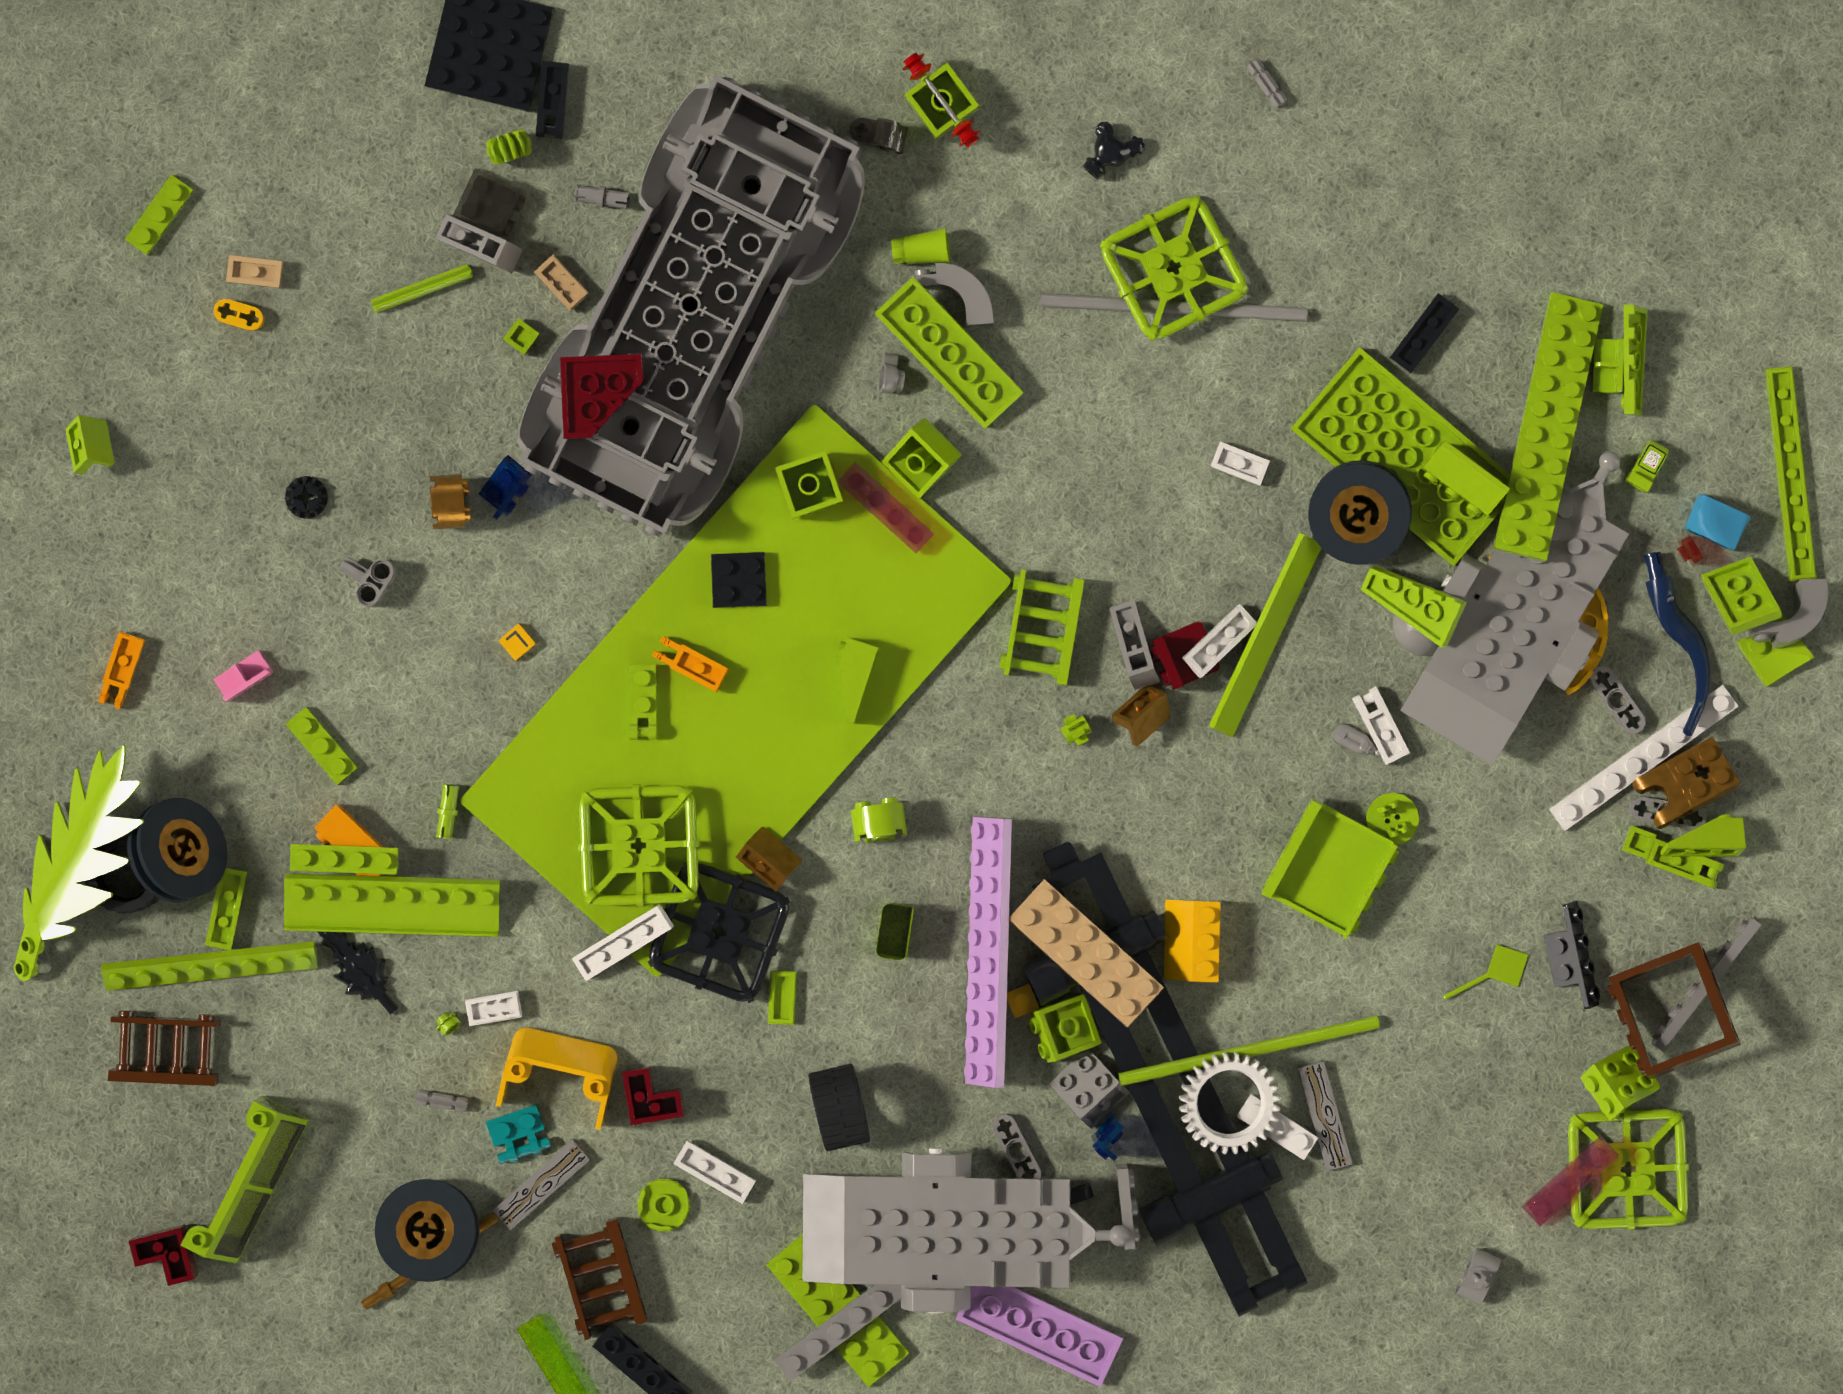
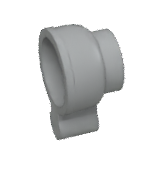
[878,353,905,394]

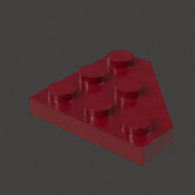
[560,354,643,439]

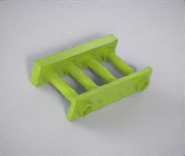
[999,569,1085,685]

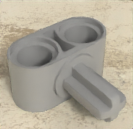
[339,557,396,606]
[1455,1248,1501,1305]

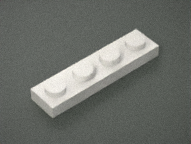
[572,904,674,981]

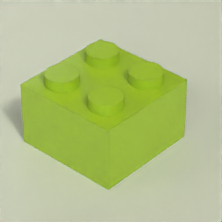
[775,450,843,519]

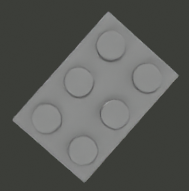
[1115,1163,1140,1250]

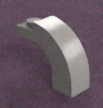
[909,263,994,327]
[1745,579,1828,649]

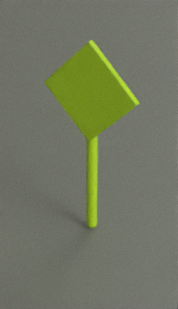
[1443,944,1528,1000]

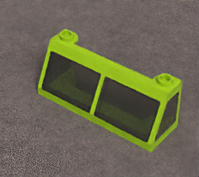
[181,1096,309,1263]

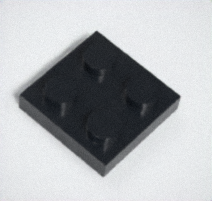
[711,552,767,608]

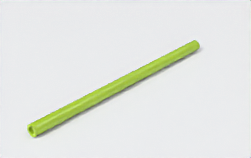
[1119,1015,1380,1086]

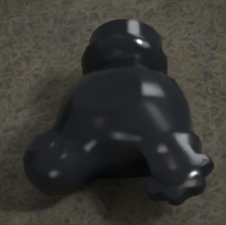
[1082,122,1145,180]

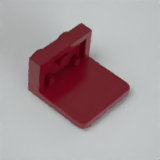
[1150,621,1220,690]

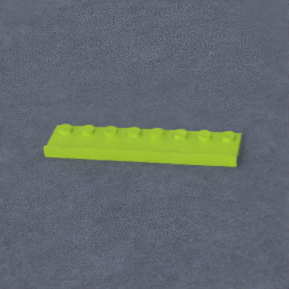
[284,873,500,937]

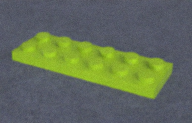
[874,276,1024,429]
[766,1233,909,1388]

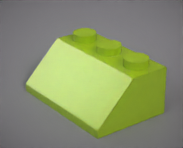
[1421,441,1510,517]

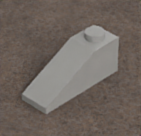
[435,214,523,274]
[1109,600,1160,690]

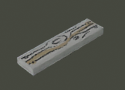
[1298,1061,1352,1171]
[492,1139,590,1230]

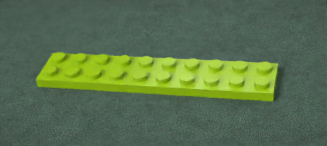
[1493,292,1603,562]

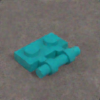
[486,1104,551,1164]

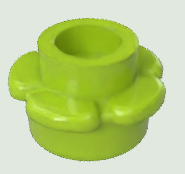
[436,1012,461,1036]

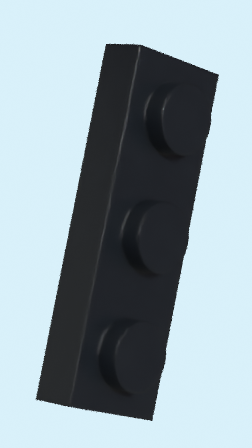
[1389,293,1459,374]

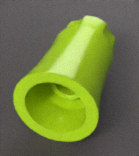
[891,227,950,265]

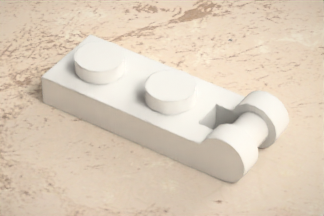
[1352,686,1410,765]

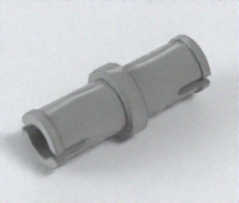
[574,184,630,209]

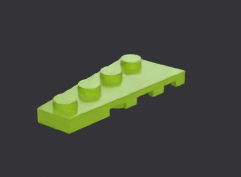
[1621,304,1648,416]
[1361,566,1467,648]

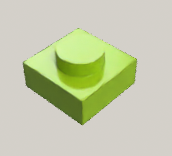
[503,318,540,355]
[1621,825,1657,860]

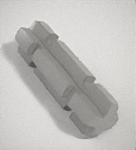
[1247,59,1287,108]
[416,1090,469,1112]

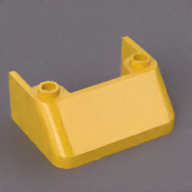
[496,1027,618,1130]

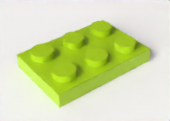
[1701,556,1782,636]

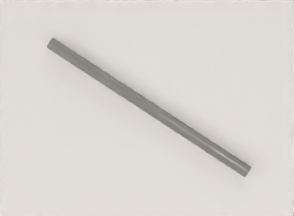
[1040,293,1307,321]

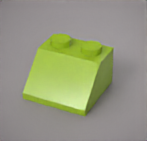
[881,417,962,499]

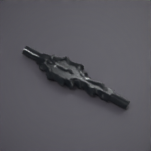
[317,931,398,1015]

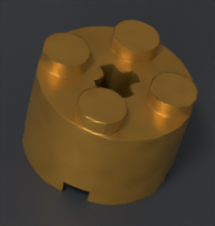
[429,474,470,529]

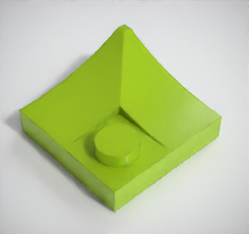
[1736,614,1814,687]

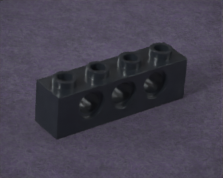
[592,1323,692,1394]

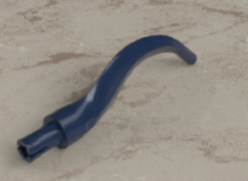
[1644,552,1710,736]

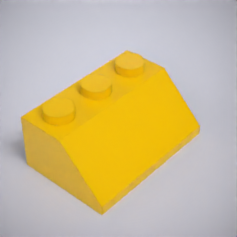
[1163,899,1220,982]

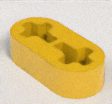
[213,299,264,331]

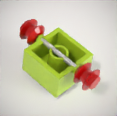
[902,52,981,148]

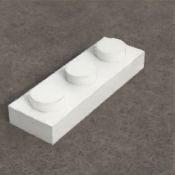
[1182,604,1257,678]
[1237,1094,1318,1160]
[673,1140,756,1204]

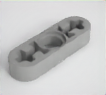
[1589,666,1646,734]
[1629,796,1707,830]
[992,1114,1041,1178]

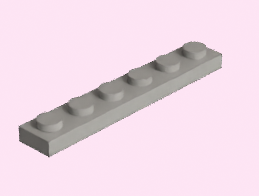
[1651,917,1761,1051]
[774,1285,901,1381]

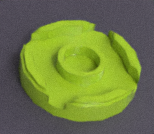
[637,1178,690,1232]

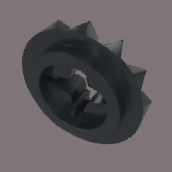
[284,476,328,519]

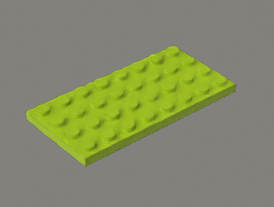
[1290,347,1510,567]

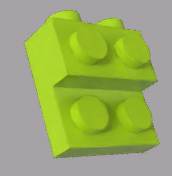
[1029,994,1102,1063]

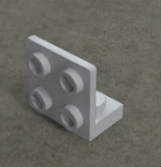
[1050,1049,1130,1129]

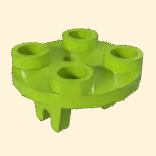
[1366,792,1419,845]

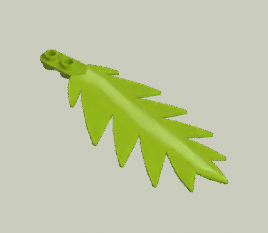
[14,745,144,981]

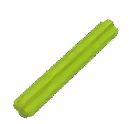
[371,264,473,313]

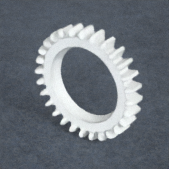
[1179,1052,1281,1154]

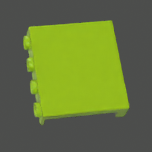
[1261,797,1399,939]

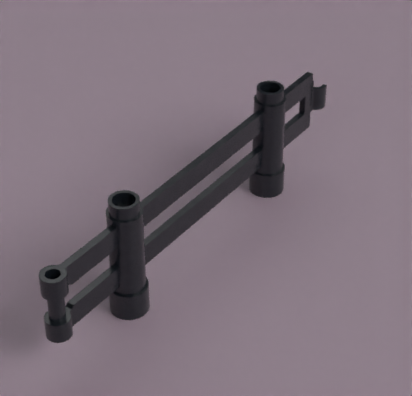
[1023,842,1308,1317]

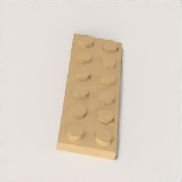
[1009,879,1164,1028]

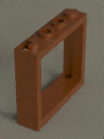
[1608,942,1741,1079]

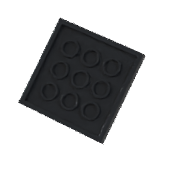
[424,0,554,112]

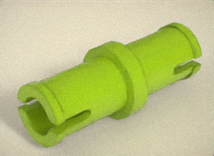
[436,784,460,839]

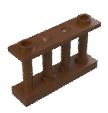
[108,1011,221,1086]
[552,1217,648,1340]

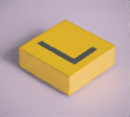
[498,623,536,661]

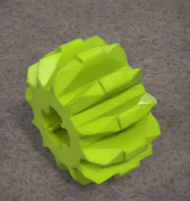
[485,129,532,165]

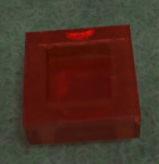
[1677,535,1703,564]

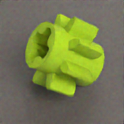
[1060,713,1092,747]

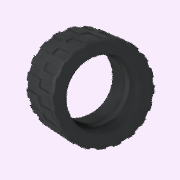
[84,833,159,914]
[808,1063,870,1151]

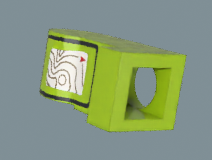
[1624,439,1669,493]

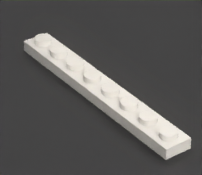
[1549,685,1738,831]

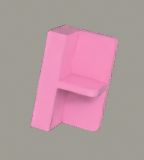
[213,650,274,702]

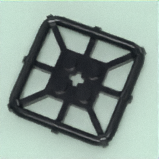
[648,862,791,1003]

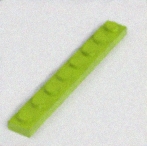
[101,941,318,991]

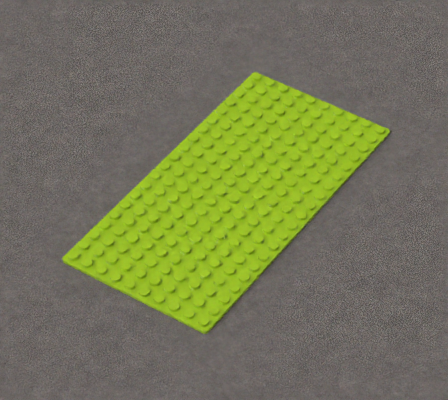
[460,405,1011,977]

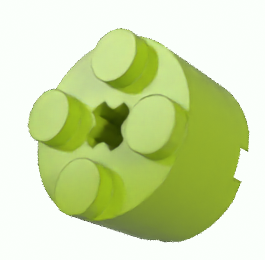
[850,797,908,844]

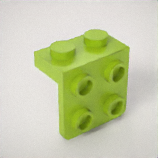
[1580,1045,1660,1121]

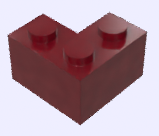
[622,1066,685,1125]
[128,1224,199,1286]

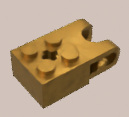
[1632,736,1740,829]

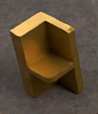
[1112,685,1171,747]
[736,827,802,892]

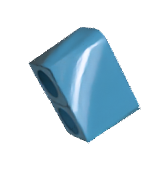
[1684,494,1751,551]

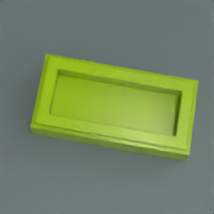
[768,970,797,1025]

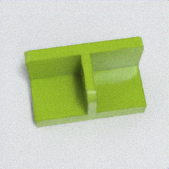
[1591,338,1624,394]
[65,415,115,475]

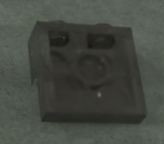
[452,168,526,238]

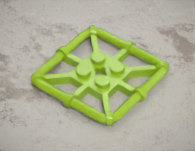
[1099,195,1249,341]
[578,784,700,907]
[1567,1108,1690,1230]

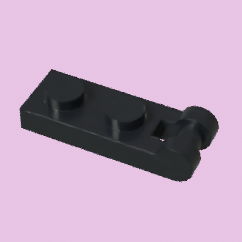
[536,61,569,139]

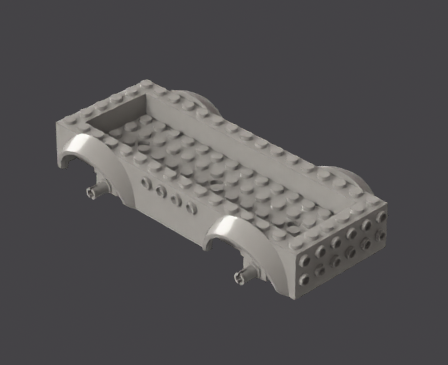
[517,75,865,538]

